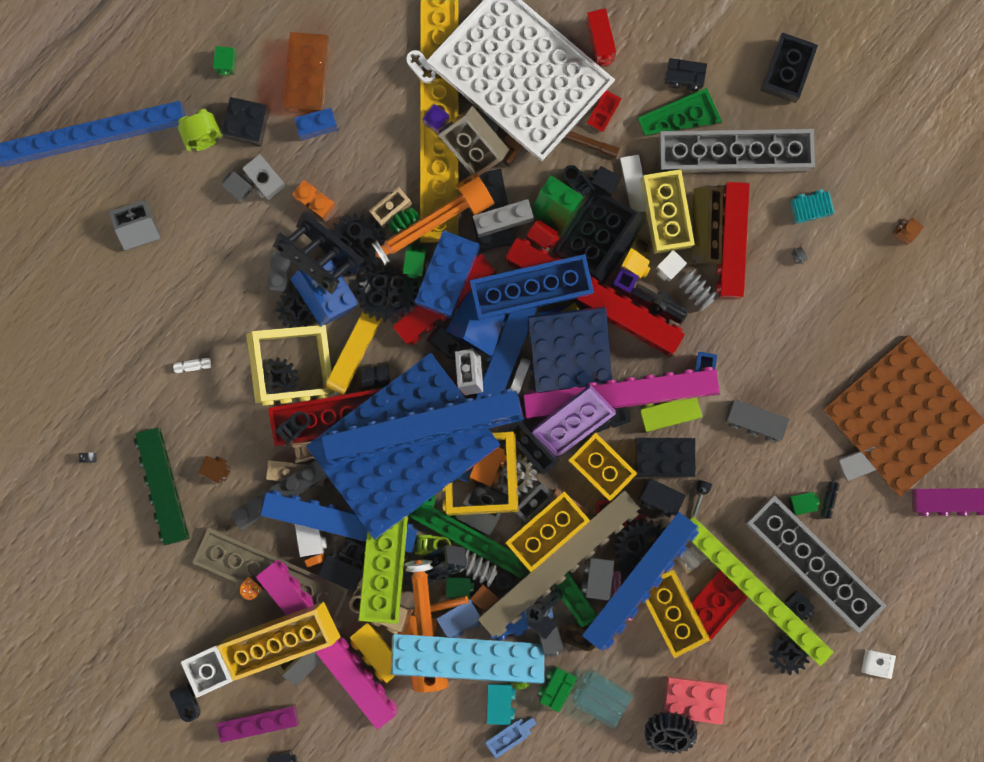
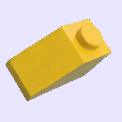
[620,248,650,281]

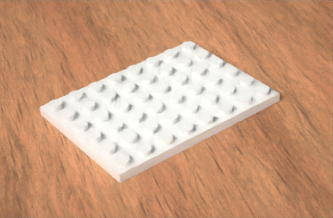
[426,0,615,162]

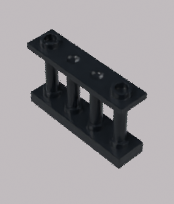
[273,212,364,295]

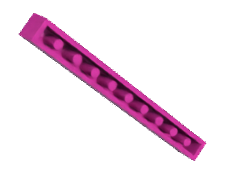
[524,367,720,420]
[256,559,398,730]

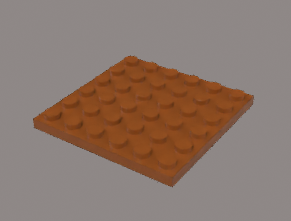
[822,335,984,497]

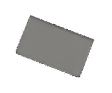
[838,447,876,481]

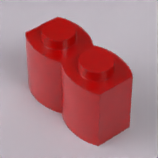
[526,219,560,250]

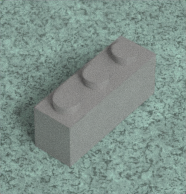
[473,199,534,238]

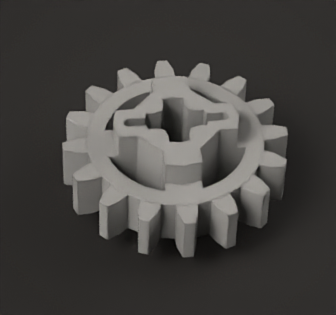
[497,455,538,497]

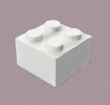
[181,644,233,698]

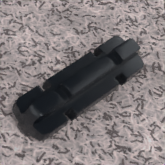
[821,481,840,519]

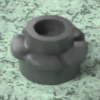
[791,246,808,265]

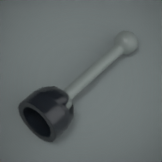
[692,479,713,518]

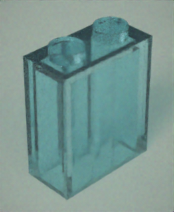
[572,670,634,729]

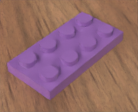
[531,385,616,458]

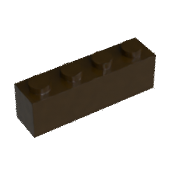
[692,186,723,266]

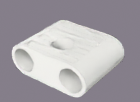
[861,649,896,679]

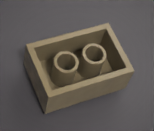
[438,106,509,176]

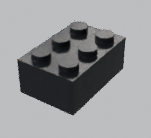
[760,32,818,103]
[635,438,695,477]

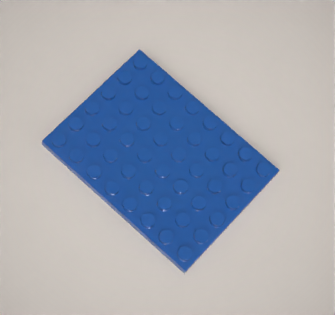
[306,353,501,540]

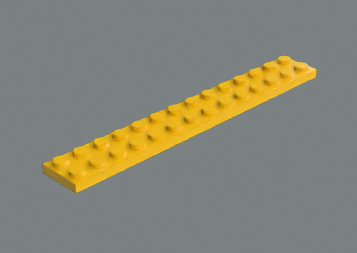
[420,0,459,244]

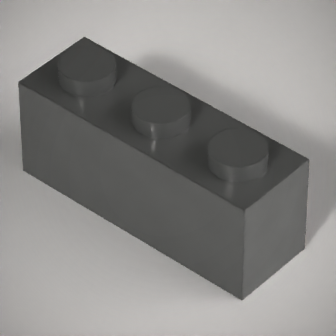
[725,399,789,443]

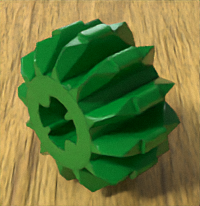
[388,208,420,235]

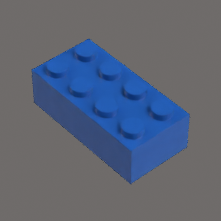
[415,230,480,319]

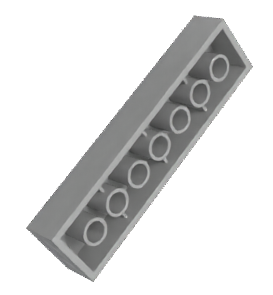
[658,129,815,173]
[745,495,887,634]

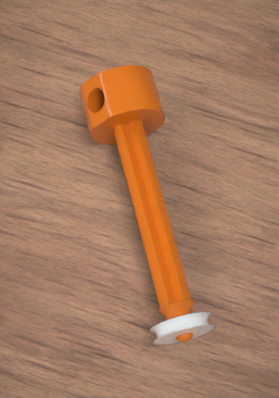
[372,173,494,266]
[404,560,449,692]

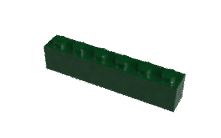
[134,427,190,546]

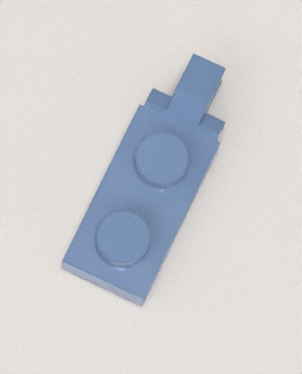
[485,716,537,759]

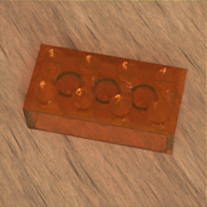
[283,32,330,114]

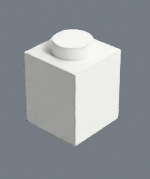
[656,250,687,282]

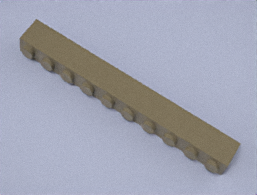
[477,491,640,638]

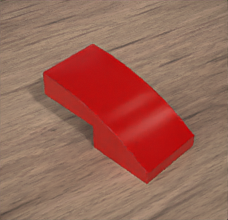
[587,90,622,132]

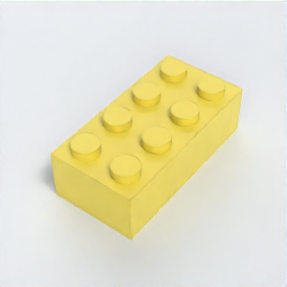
[640,170,695,254]

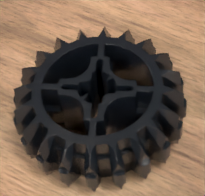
[644,711,697,754]

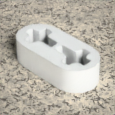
[407,50,436,84]
[511,357,531,394]

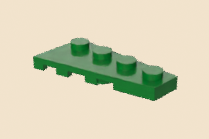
[637,88,722,136]

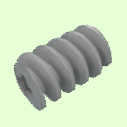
[678,268,717,312]
[459,549,498,588]

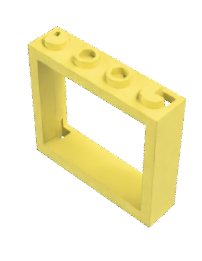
[246,325,335,406]

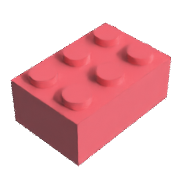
[662,676,727,724]

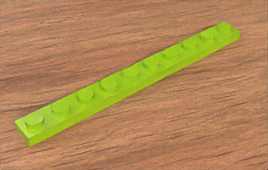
[689,516,834,666]

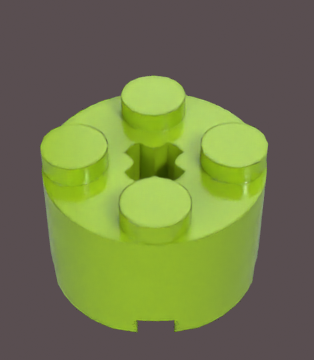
[178,109,222,151]

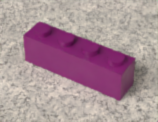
[912,488,984,516]
[217,704,299,743]

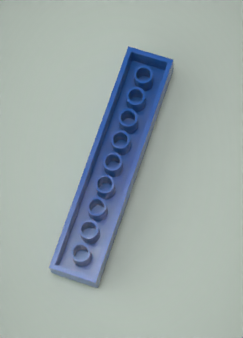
[322,389,524,465]

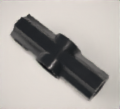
[630,284,689,325]

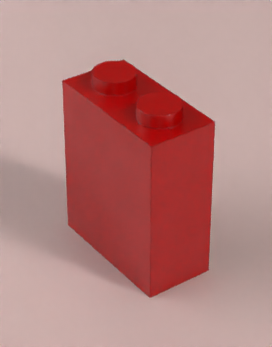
[585,8,617,67]

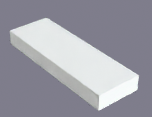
[620,154,646,213]

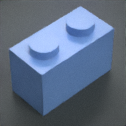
[437,598,481,638]

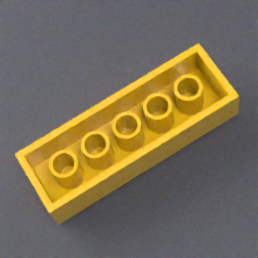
[217,602,340,681]

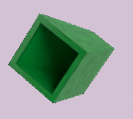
[531,176,583,235]

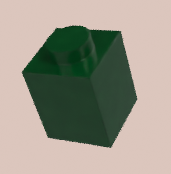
[446,577,474,598]

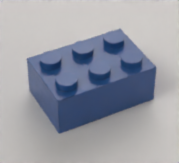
[291,260,359,327]

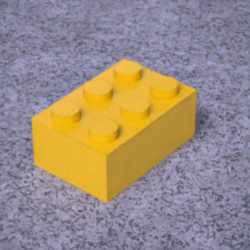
[568,433,637,501]

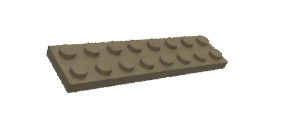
[192,527,349,624]

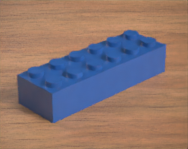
[470,254,594,320]

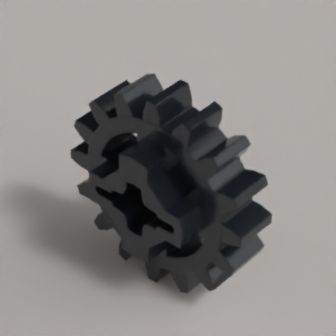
[276,288,314,328]
[263,357,299,394]
[768,633,810,675]

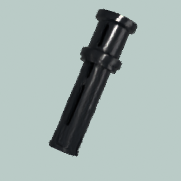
[526,589,563,623]

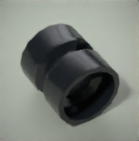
[360,362,390,389]

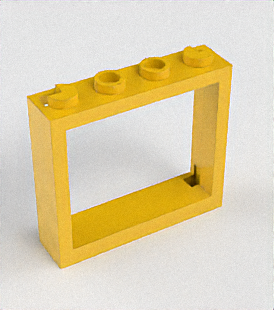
[442,432,519,516]

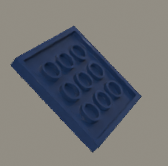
[528,306,612,392]

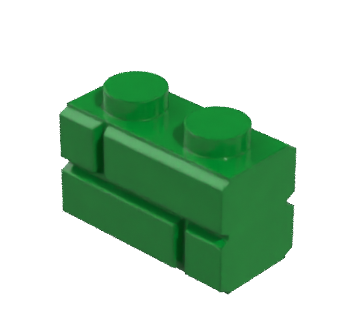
[537,666,577,712]

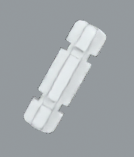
[173,358,211,373]

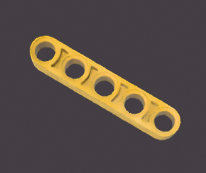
[326,312,382,395]

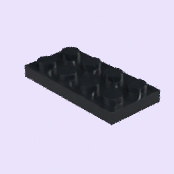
[464,169,515,251]

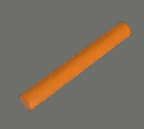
[413,596,469,615]

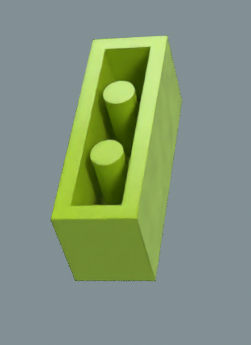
[639,398,702,433]

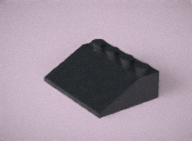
[552,190,645,284]

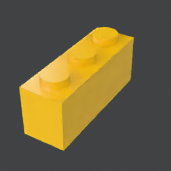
[350,622,396,683]

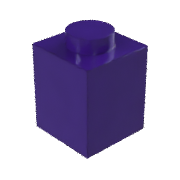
[423,104,450,135]
[612,267,639,296]

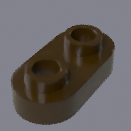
[559,624,596,651]

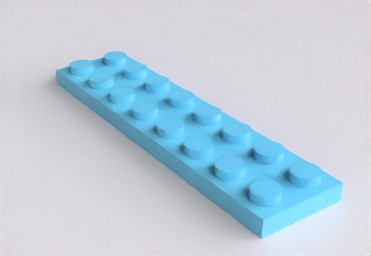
[391,634,544,684]

